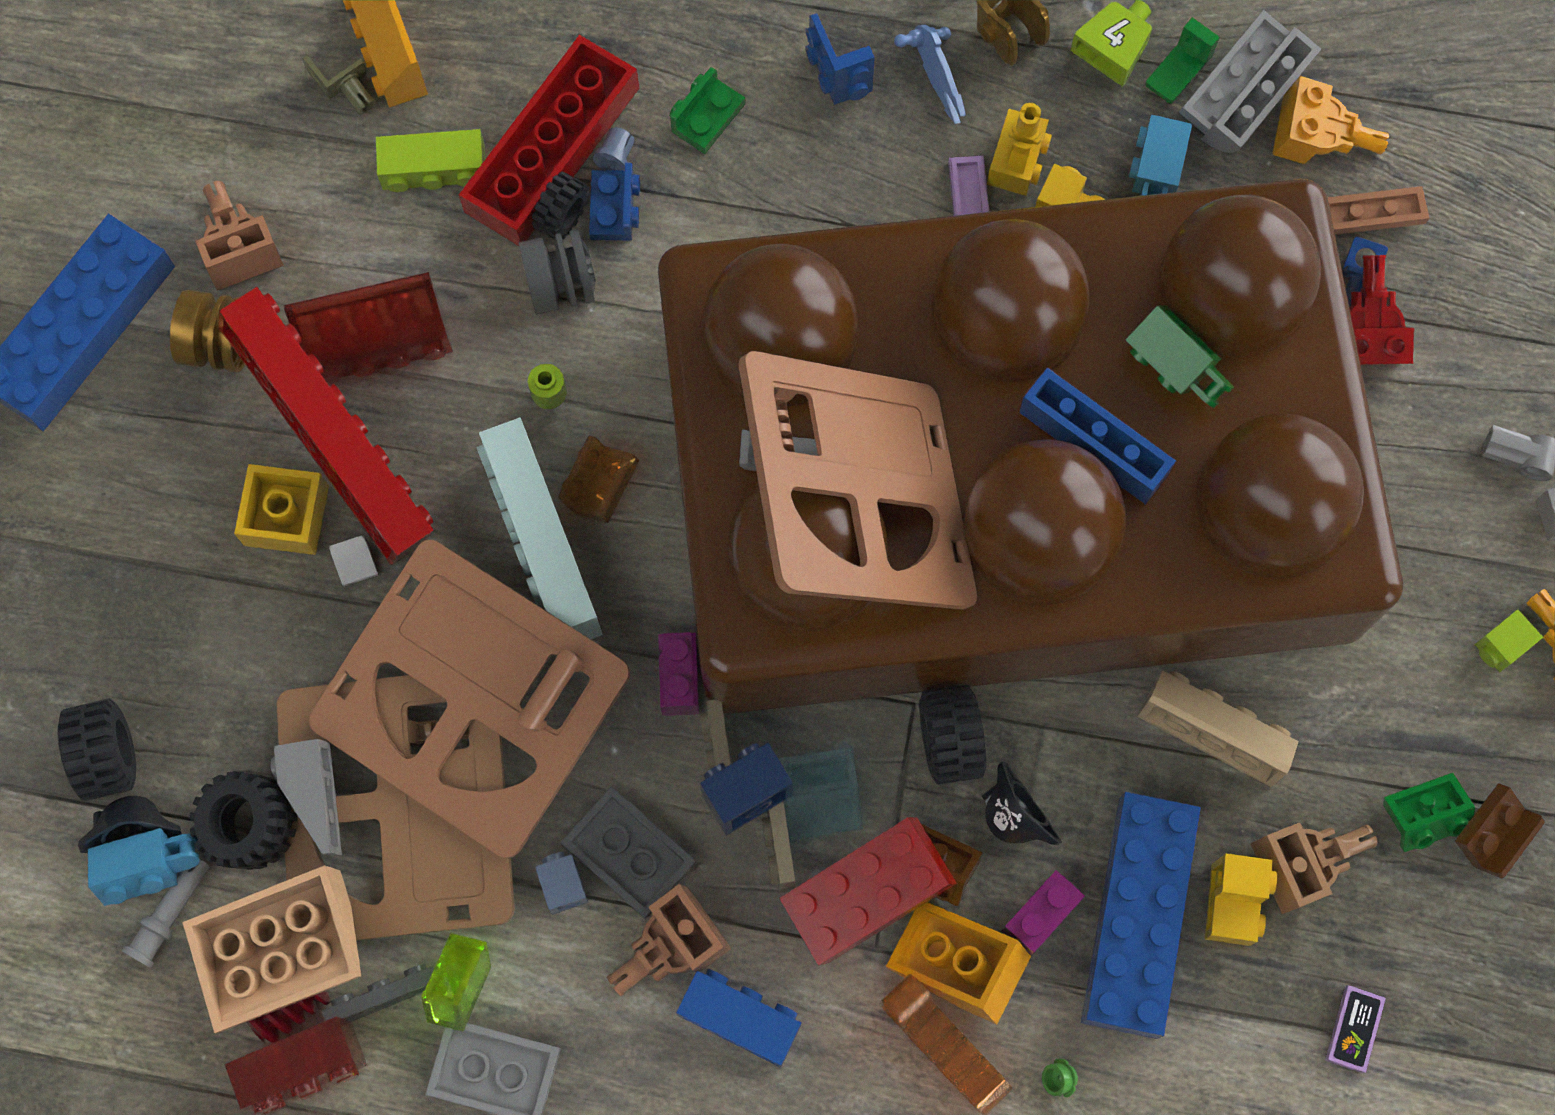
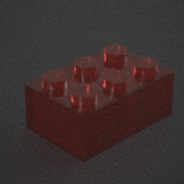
[224,1016,367,1115]

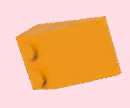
[886,902,1031,1025]

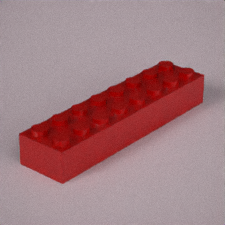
[219,287,434,565]

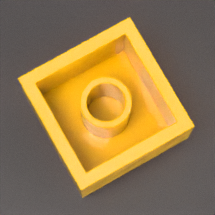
[234,464,329,555]

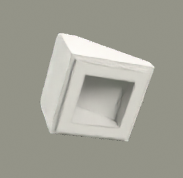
[329,536,378,587]

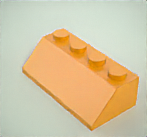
[343,0,428,108]

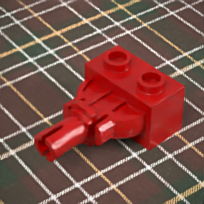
[1349,255,1414,365]

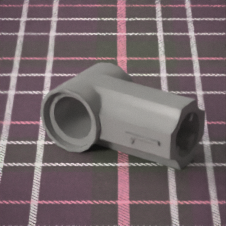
[1481,425,1555,481]

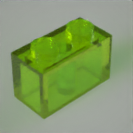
[421,933,491,1032]

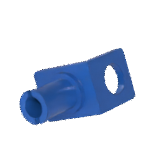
[1342,237,1388,307]

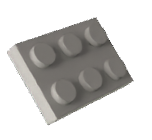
[425,1018,561,1115]

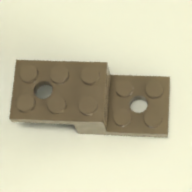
[700,700,795,893]

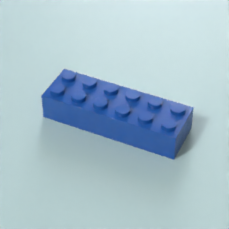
[0,213,175,432]
[1081,792,1201,1039]

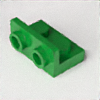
[669,67,746,154]
[1383,773,1475,852]

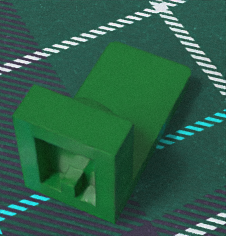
[1145,17,1220,104]

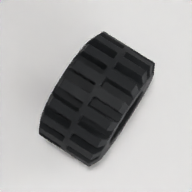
[919,684,986,785]
[57,698,137,801]
[189,771,297,870]

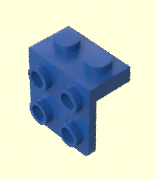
[805,13,875,105]

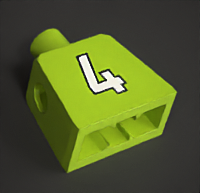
[1070,0,1153,87]

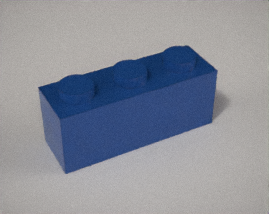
[676,969,802,1068]

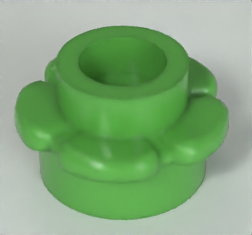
[1042,1058,1078,1097]

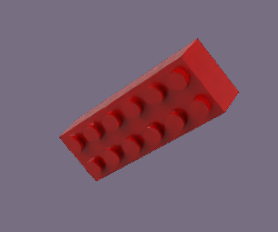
[459,34,640,246]

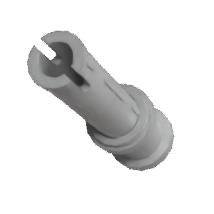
[121,859,211,968]

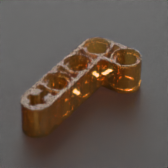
[879,973,1013,1115]

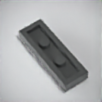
[322,964,443,1028]

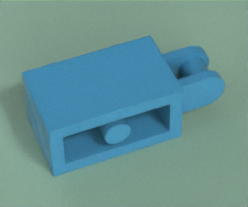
[1129,115,1192,196]
[88,828,200,906]

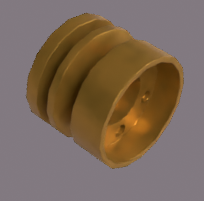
[170,290,245,373]

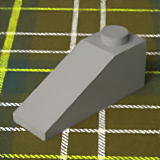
[271,739,342,856]

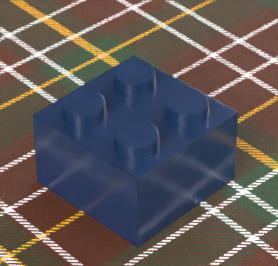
[700,743,793,836]

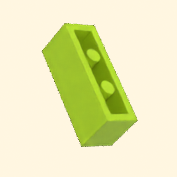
[376,129,486,192]

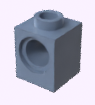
[535,852,589,915]

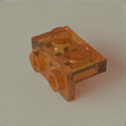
[558,436,639,523]

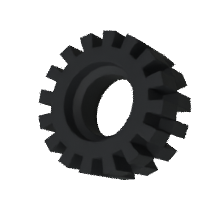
[532,172,590,240]

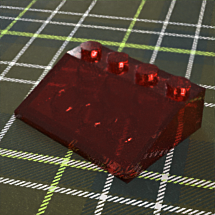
[284,272,453,385]

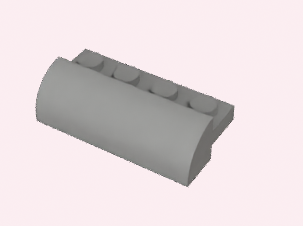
[1179,10,1321,153]

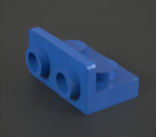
[589,163,640,241]

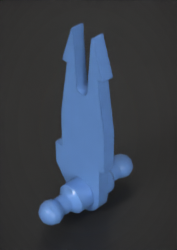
[894,25,966,124]

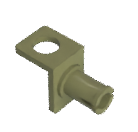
[303,55,376,115]

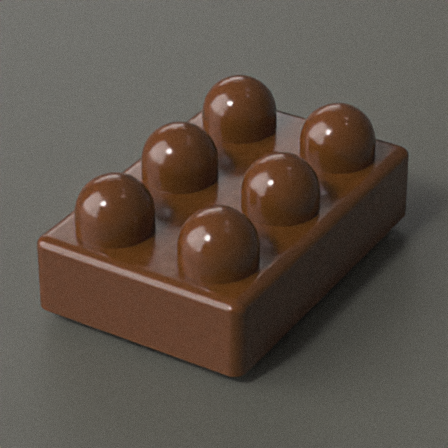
[658,179,1403,713]

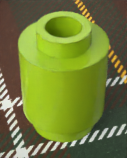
[527,364,567,409]

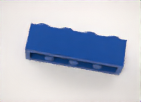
[1019,368,1176,505]

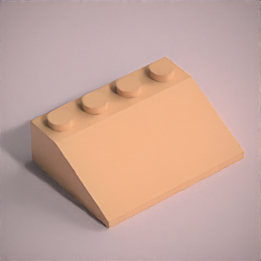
[182,865,361,1034]

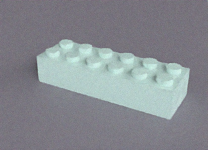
[476,417,602,639]

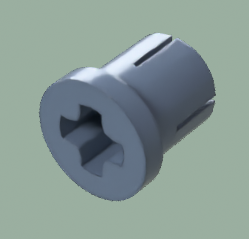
[593,127,635,171]

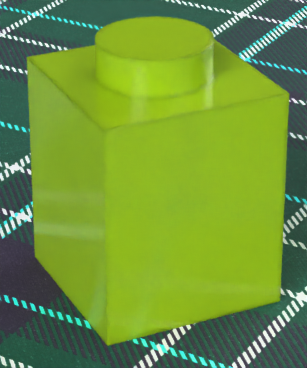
[1474,609,1544,673]

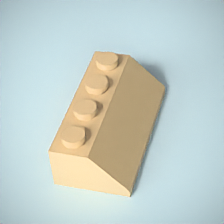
[1137,671,1299,787]

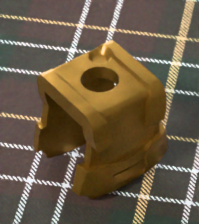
[977,0,1050,66]

